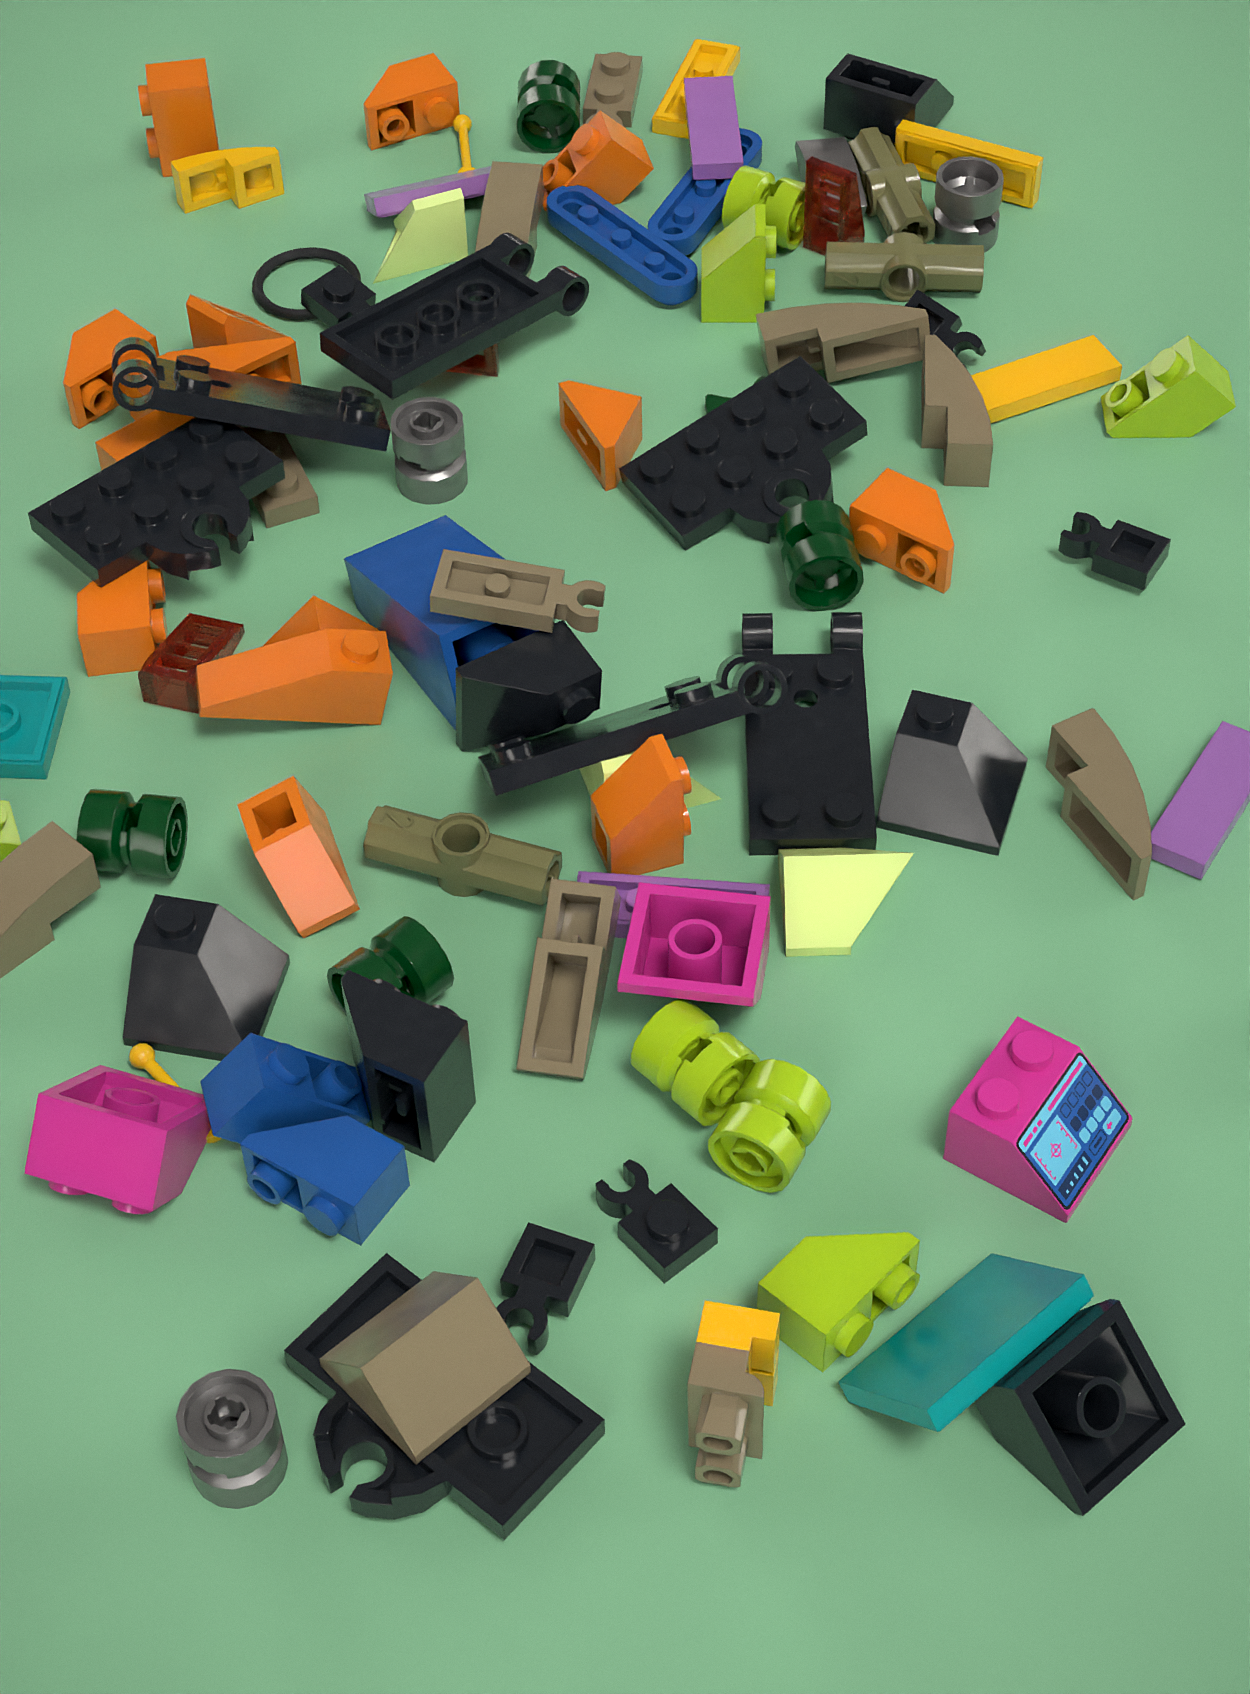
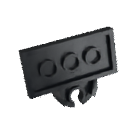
[619,356,868,551]
[28,417,285,587]
[284,1253,605,1540]

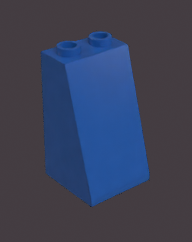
[344,515,539,731]

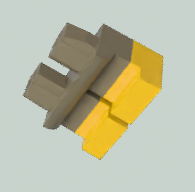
[687,1300,780,1488]

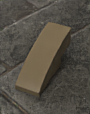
[475,161,544,278]
[755,303,930,383]
[921,335,993,487]
[1046,708,1152,901]
[0,821,101,979]
[516,878,621,1080]

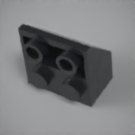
[823,53,954,147]
[341,970,476,1163]

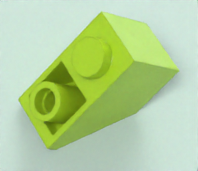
[701,204,776,323]
[1101,335,1236,438]
[757,1232,920,1373]

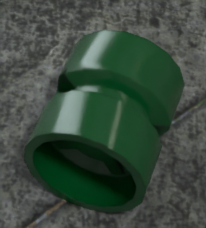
[517,60,580,153]
[776,500,864,611]
[77,788,188,878]
[327,916,454,1015]

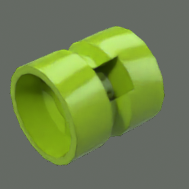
[722,165,815,250]
[631,999,760,1126]
[708,1059,831,1193]

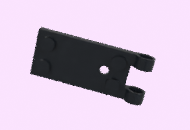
[319,232,589,400]
[112,337,391,452]
[742,612,877,856]
[478,654,788,796]

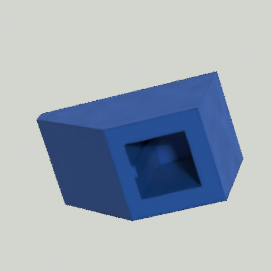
[200,1033,371,1143]
[240,1115,410,1246]

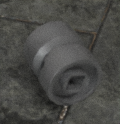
[933,156,1004,252]
[391,397,468,504]
[176,1369,288,1509]

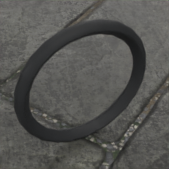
[252,247,361,320]

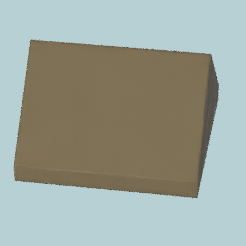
[319,1271,531,1464]

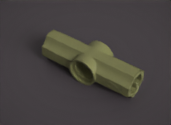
[848,127,935,244]
[824,232,984,302]
[363,805,562,906]

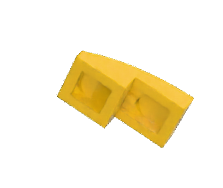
[170,147,284,214]

